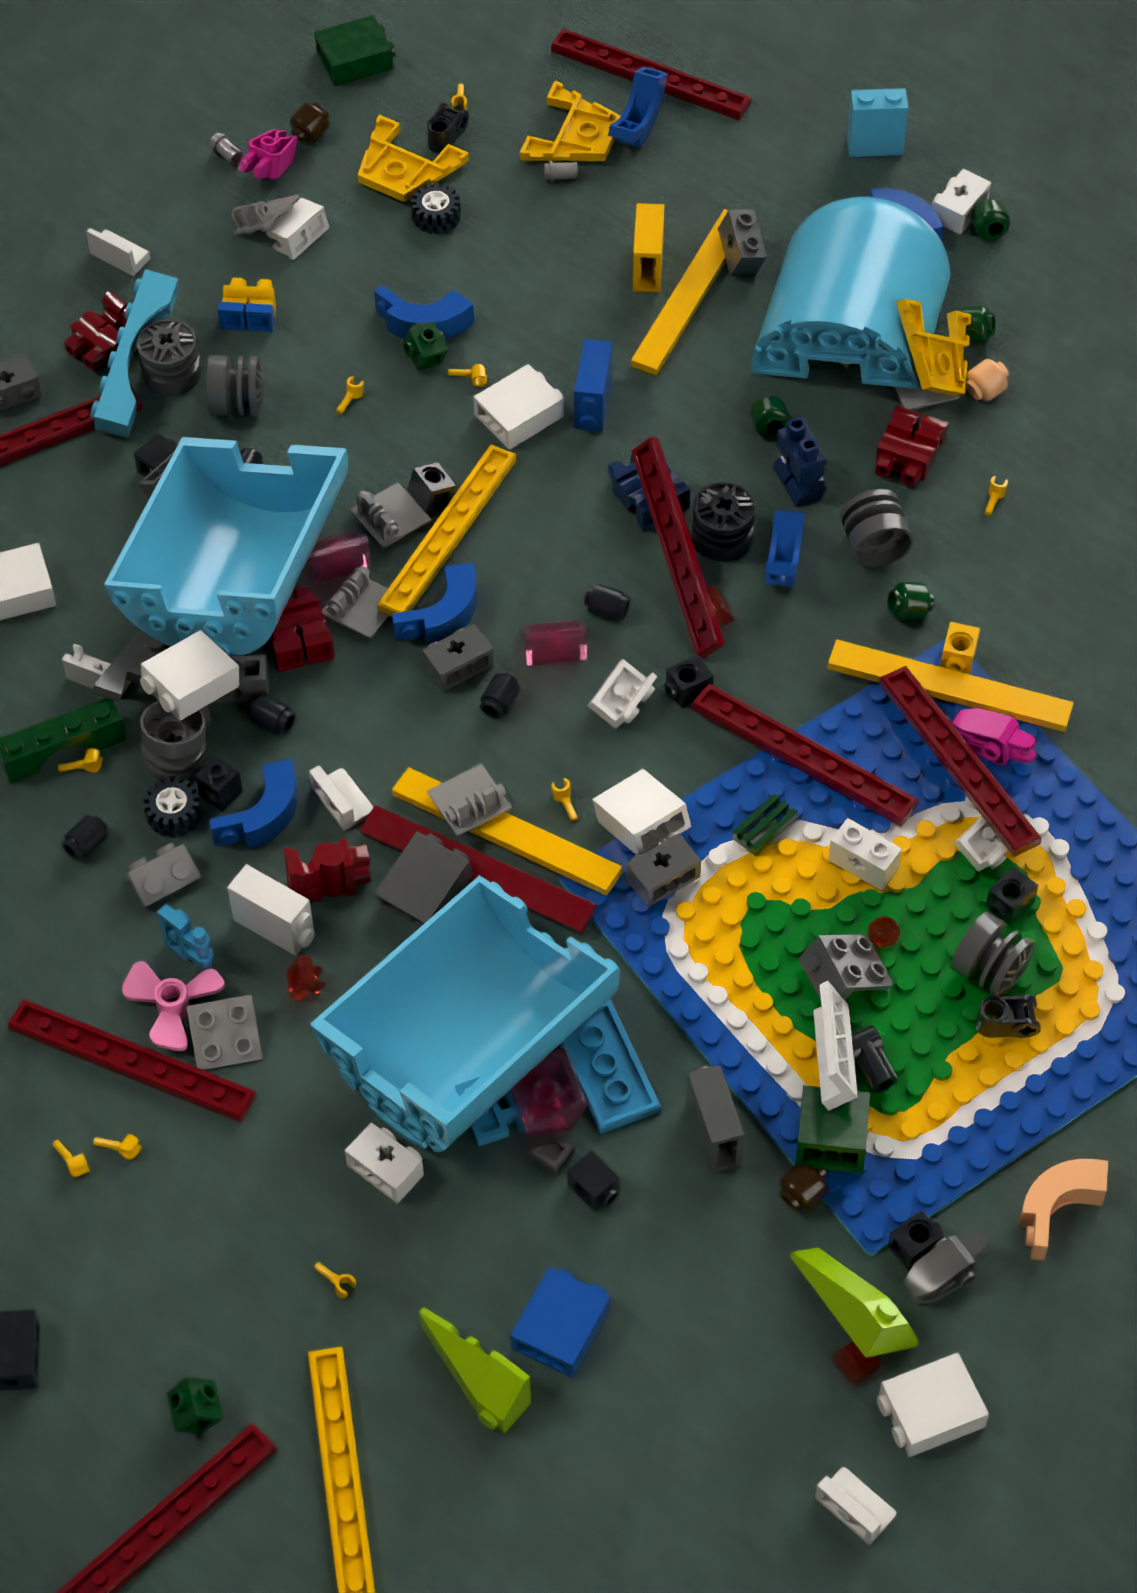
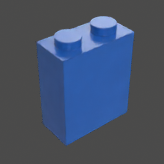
[574,339,613,432]
[510,1267,611,1379]

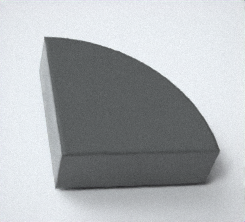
[528,1141,575,1176]

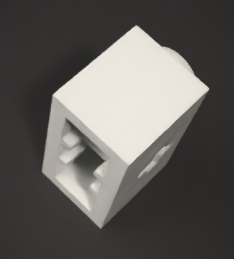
[932,169,991,235]
[828,818,902,891]
[345,1122,424,1204]

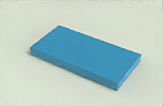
[559,999,661,1134]

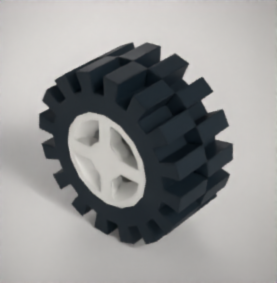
[411,183,461,234]
[143,777,202,838]

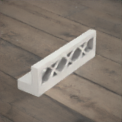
[813,981,858,1111]

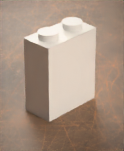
[474,364,565,450]
[0,543,57,620]
[140,630,239,721]
[592,769,691,855]
[227,864,315,956]
[877,1352,989,1457]

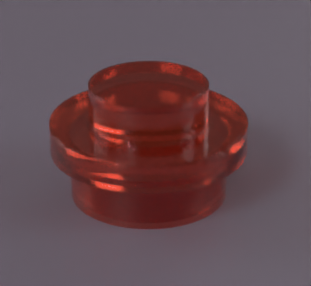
[868,916,900,948]

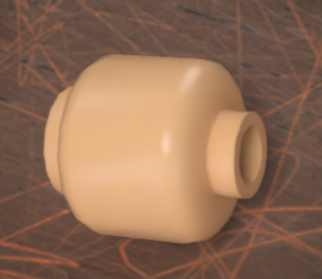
[966,359,1009,402]

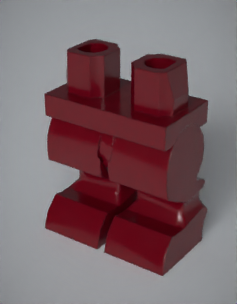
[64,290,127,372]
[875,405,949,487]
[270,587,335,672]
[283,838,371,904]

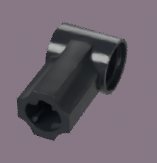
[851,1025,898,1094]

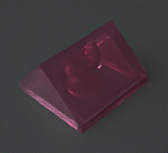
[306,530,371,584]
[521,619,587,665]
[511,1047,588,1135]

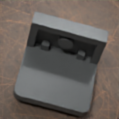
[798,934,893,1001]

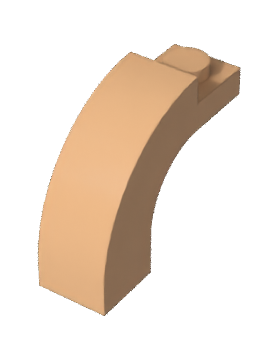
[1019,1159,1108,1261]

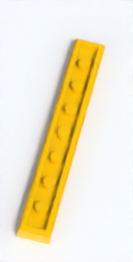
[631,209,728,376]
[377,444,517,617]
[827,639,1074,732]
[392,767,623,896]
[308,1346,375,1593]

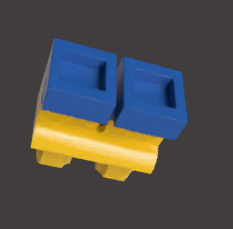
[218,277,276,332]

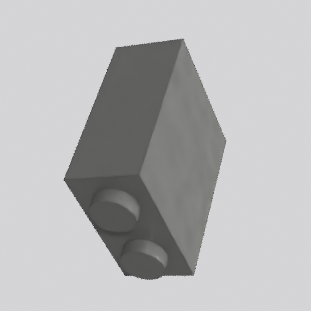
[374,831,474,927]
[686,1065,745,1173]

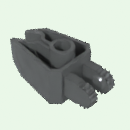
[904,1230,990,1304]

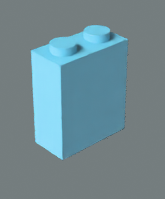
[847,88,908,157]

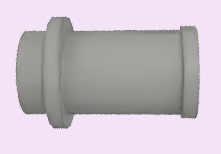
[210,133,244,166]
[544,160,578,183]

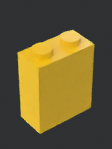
[633,203,665,293]

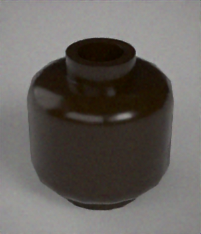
[290,102,330,143]
[778,1164,829,1212]

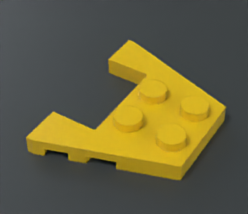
[520,81,621,161]
[358,115,469,202]
[897,299,971,396]

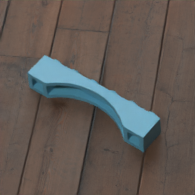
[91,269,178,438]

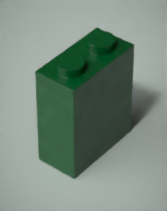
[314,15,396,86]
[795,1085,870,1174]

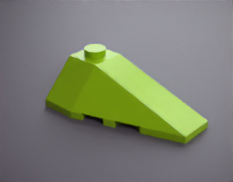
[790,1247,919,1358]
[419,1307,531,1434]

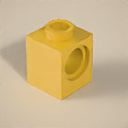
[940,622,980,675]

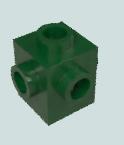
[403,321,449,371]
[166,1375,224,1434]

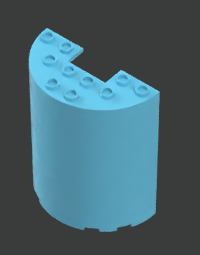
[104,437,349,656]
[310,875,620,1152]

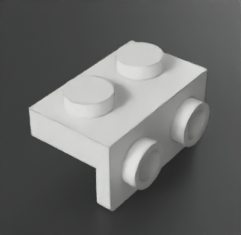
[587,659,657,729]
[954,816,1008,872]

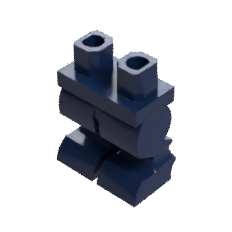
[773,417,827,507]
[608,455,690,532]

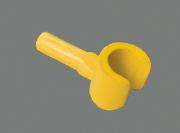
[451,84,468,110]
[448,364,487,387]
[336,376,364,415]
[984,476,1008,516]
[58,748,103,773]
[551,778,578,822]
[93,1134,143,1160]
[52,1140,90,1177]
[314,1262,356,1298]

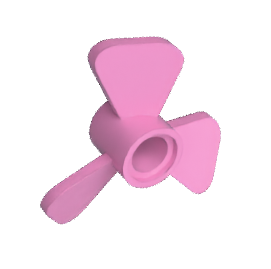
[122,961,225,1051]

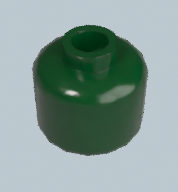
[971,199,1011,241]
[960,306,996,344]
[750,396,791,439]
[887,582,934,621]

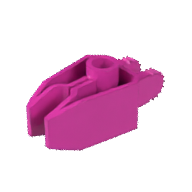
[238,130,298,180]
[952,708,1036,766]

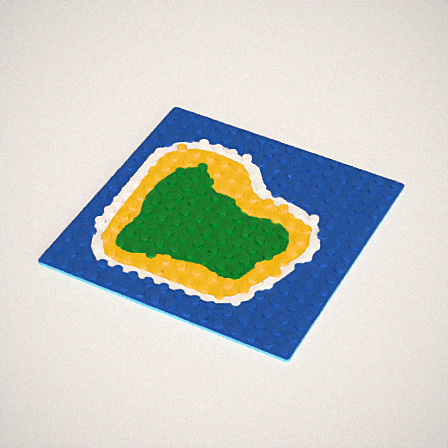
[559,639,1137,1256]

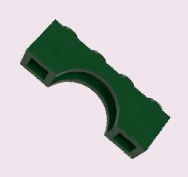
[0,698,126,784]

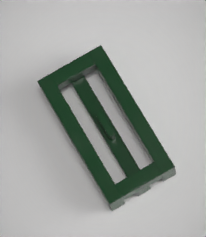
[732,793,798,856]

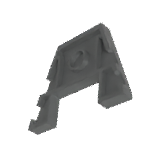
[92,629,211,731]

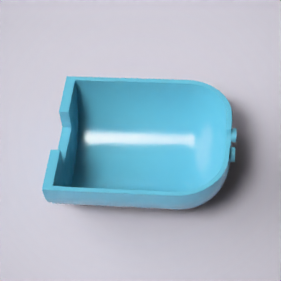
[751,197,950,389]

